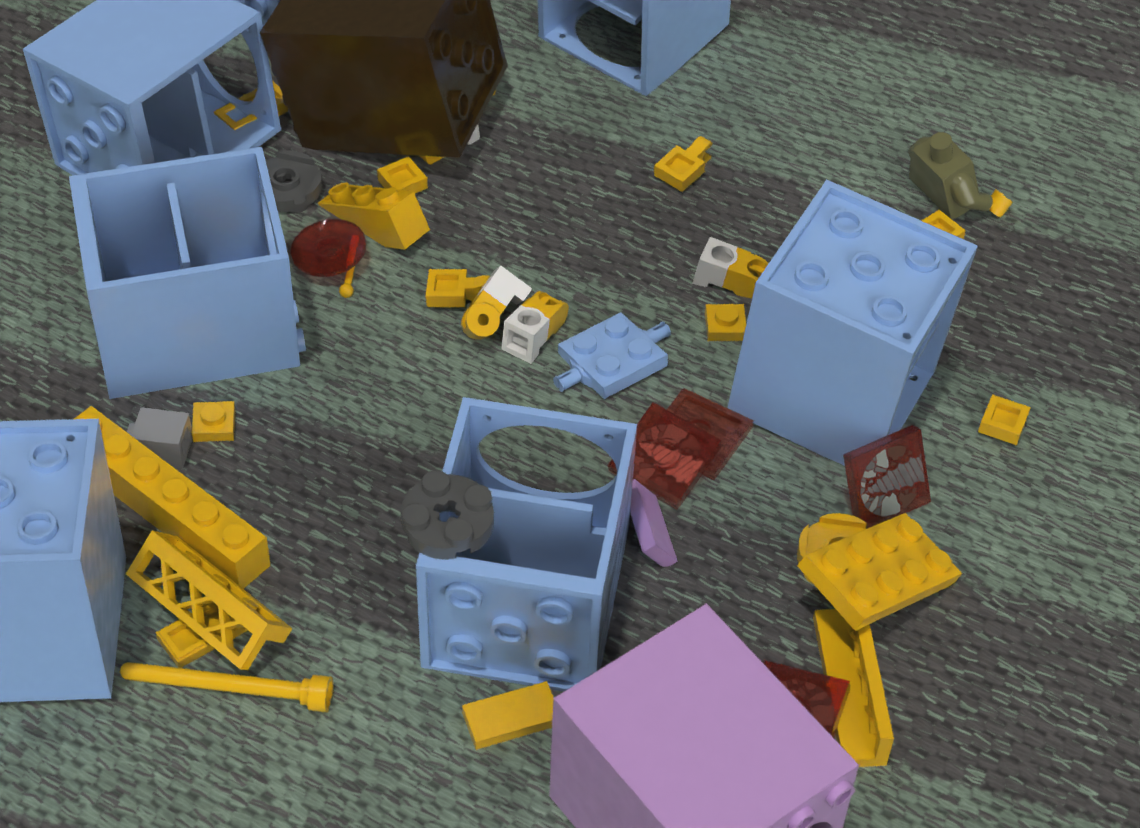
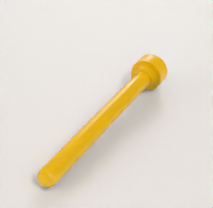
[120,662,333,713]

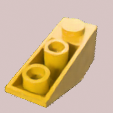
[318,182,430,250]

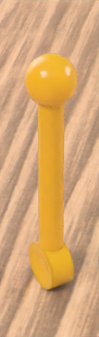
[339,236,361,298]

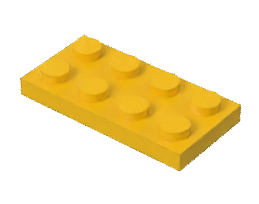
[797,513,962,631]

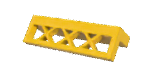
[126,530,293,671]
[813,609,894,767]

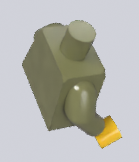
[908,132,1013,219]

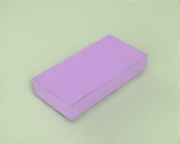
[630,479,678,567]

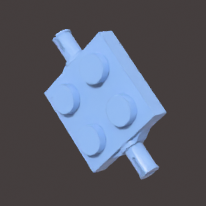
[553,312,671,399]

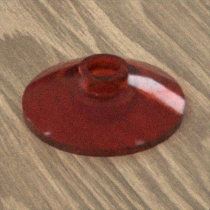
[291,219,367,277]

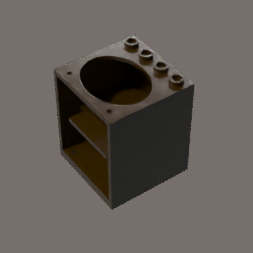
[260,0,508,158]

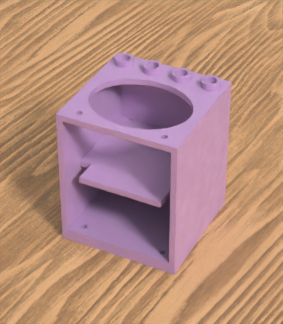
[549,603,859,828]

